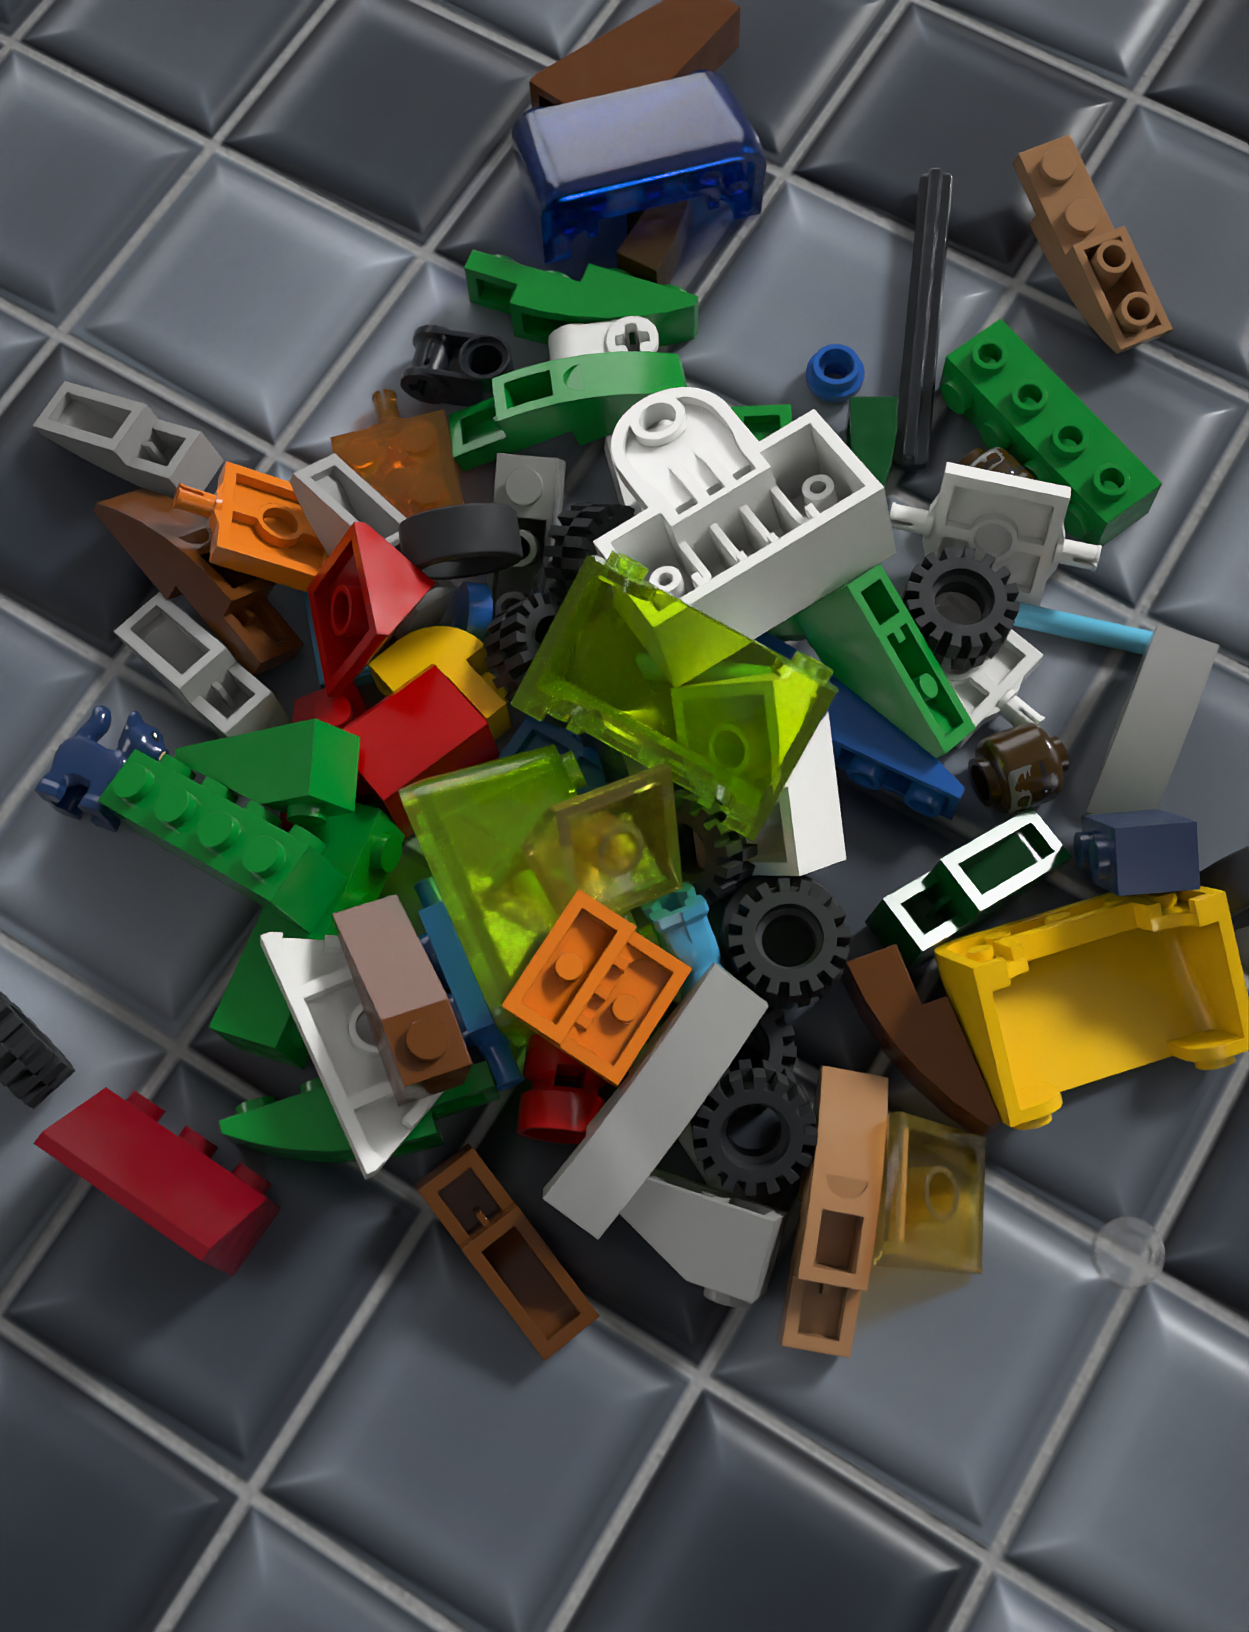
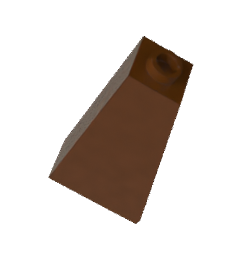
[529,0,741,174]

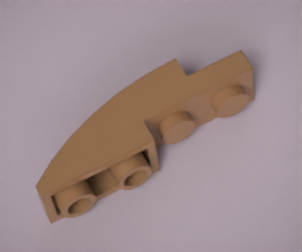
[1013,134,1173,354]
[778,1065,889,1358]

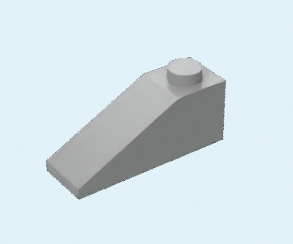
[619,1168,789,1307]

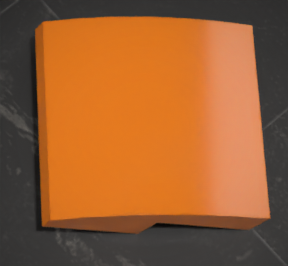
[501,889,692,1087]

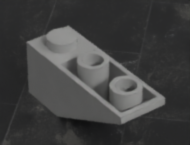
[487,453,566,643]

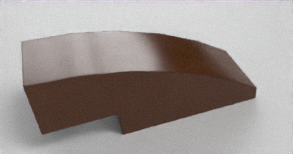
[841,944,1002,1138]
[414,1143,600,1361]

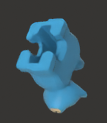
[639,881,734,1000]

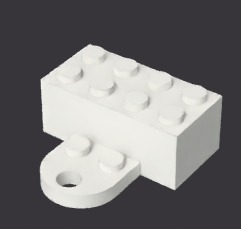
[593,387,897,685]

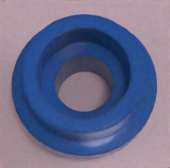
[806,344,865,402]

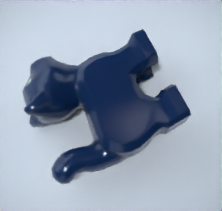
[34,705,170,832]

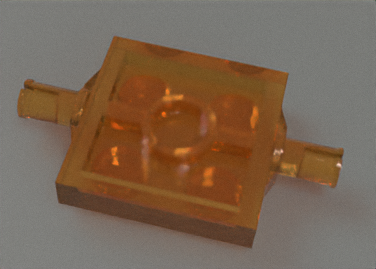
[330,389,465,518]

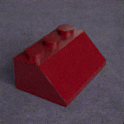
[33,1087,281,1277]

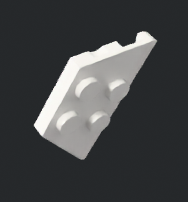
[260,932,444,1180]

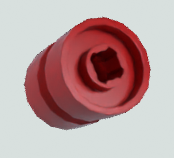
[516,1034,609,1145]

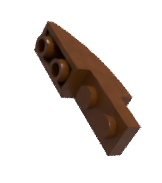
[93,488,304,676]

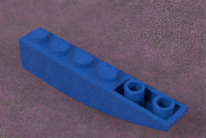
[621,616,965,820]

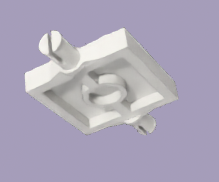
[890,462,1102,606]
[932,592,1045,749]

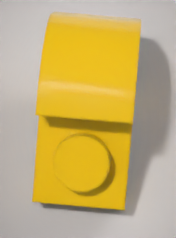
[368,626,511,741]

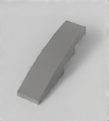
[543,962,768,1239]

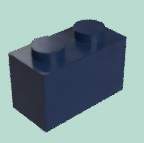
[1073,809,1200,896]

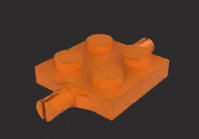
[172,461,329,592]

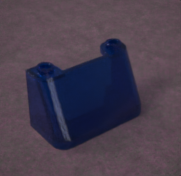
[511,69,767,264]

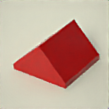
[307,522,435,697]
[342,664,500,840]

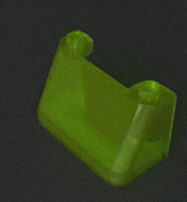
[510,550,839,842]
[399,744,661,1048]

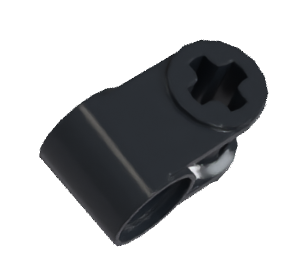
[400,325,515,407]

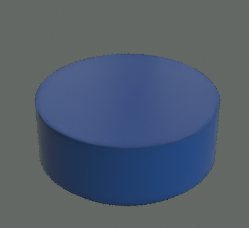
[455,581,493,643]

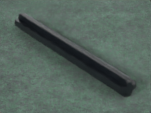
[893,167,953,474]

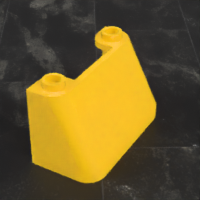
[934,886,1249,1130]

